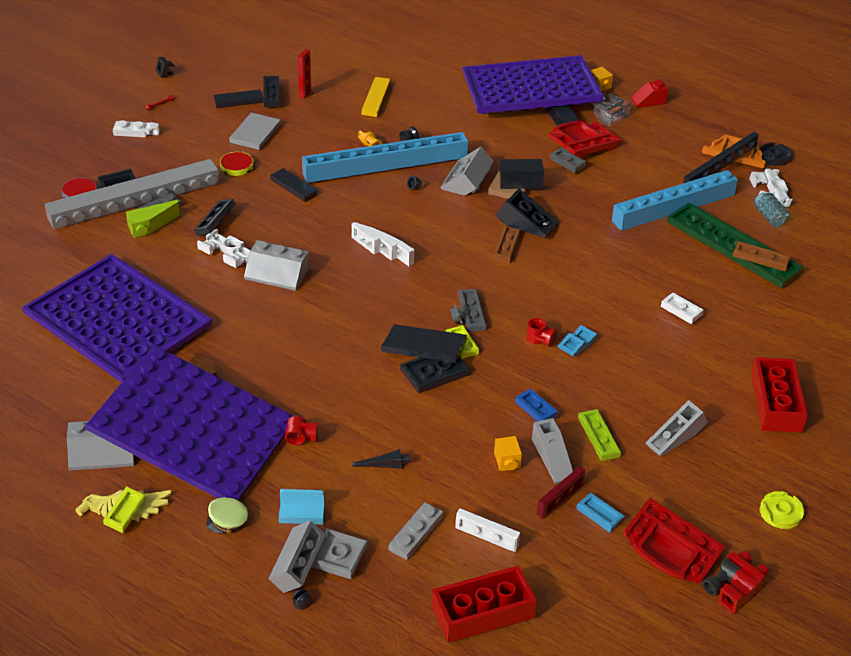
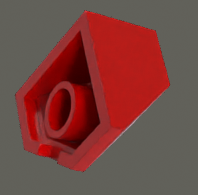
[631,80,668,108]

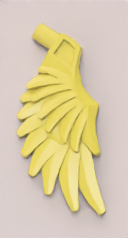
[75,490,172,522]

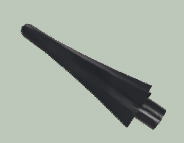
[352,449,410,469]

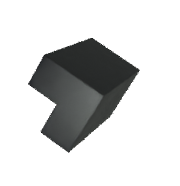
[499,159,544,189]

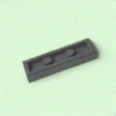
[458,289,486,332]

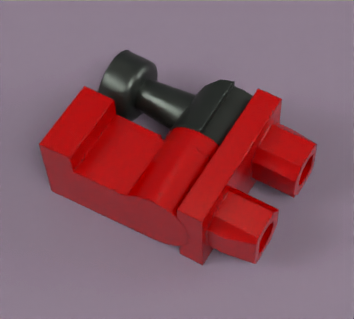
[702,550,769,614]

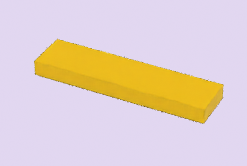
[362,77,390,117]

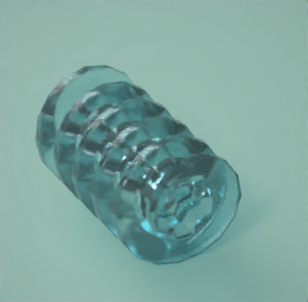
[753,192,789,228]

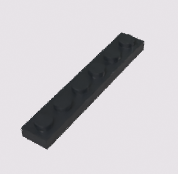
[683,132,759,183]

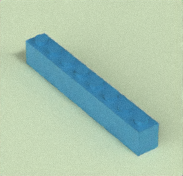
[612,170,738,231]

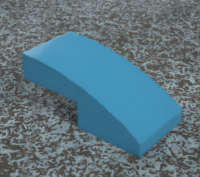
[558,325,597,357]

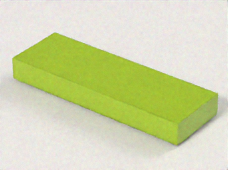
[578,409,621,461]

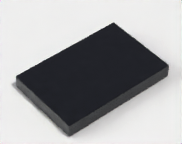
[400,356,471,394]

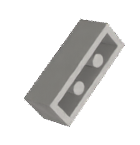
[268,520,326,593]

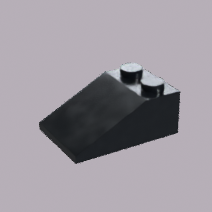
[495,188,559,238]

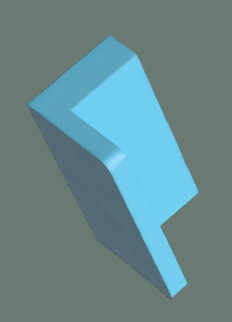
[279,489,325,524]

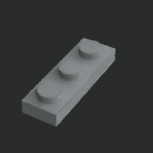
[388,502,443,560]

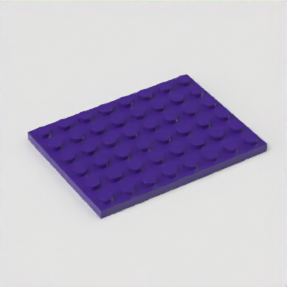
[462,55,603,114]
[22,254,212,383]
[85,345,293,501]

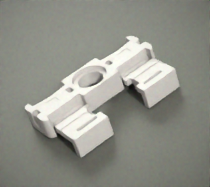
[749,169,793,207]
[197,229,250,268]

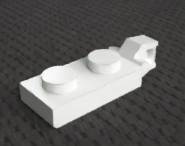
[113,120,160,137]

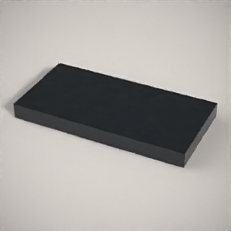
[381,324,467,363]

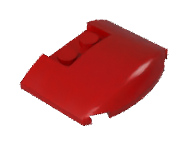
[549,121,622,158]
[623,498,725,583]

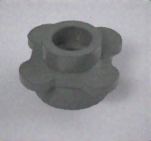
[449,303,465,325]

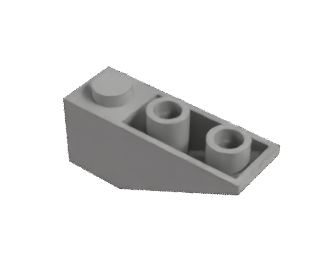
[532,418,573,484]

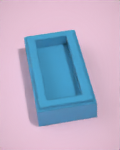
[577,493,625,533]

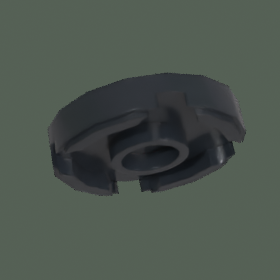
[760,142,792,166]

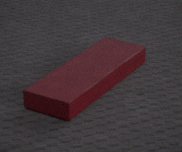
[537,466,585,519]

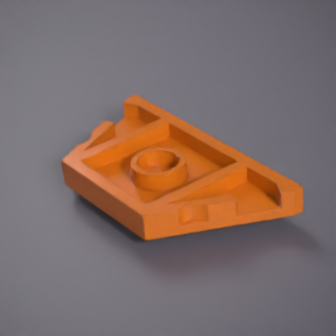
[702,134,765,169]

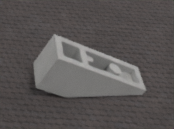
[645,400,708,457]

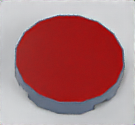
[62,177,97,198]

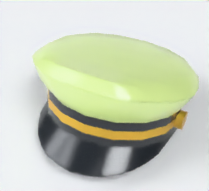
[206,497,248,534]

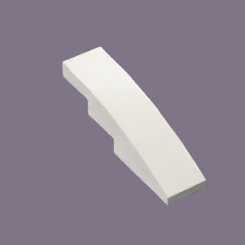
[352,222,415,266]

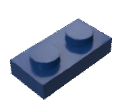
[515,389,558,421]

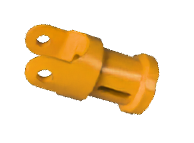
[358,131,383,147]

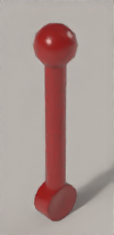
[145,95,174,111]

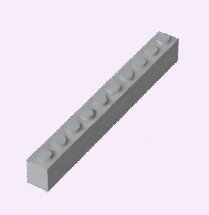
[45,159,219,229]

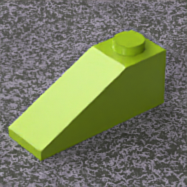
[126,200,180,238]

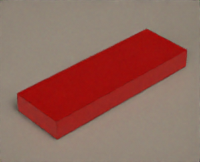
[297,49,312,99]

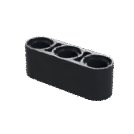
[545,105,578,126]

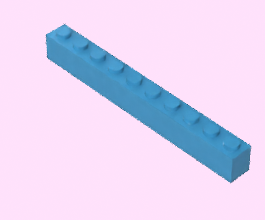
[302,132,468,183]

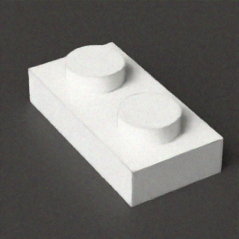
[661,293,703,324]

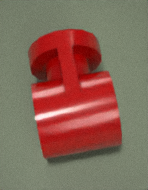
[526,318,558,347]
[284,416,318,445]

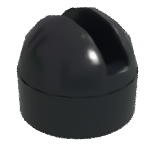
[407,176,422,190]
[292,589,311,610]

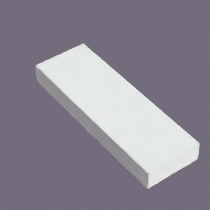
[456,509,520,552]

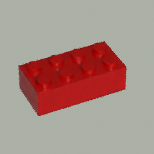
[751,357,807,433]
[431,565,537,643]

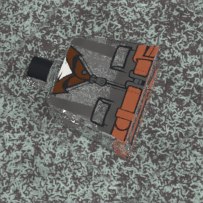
[591,94,631,127]

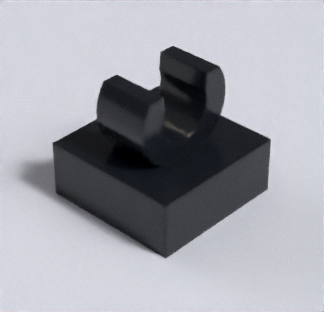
[155,57,175,78]

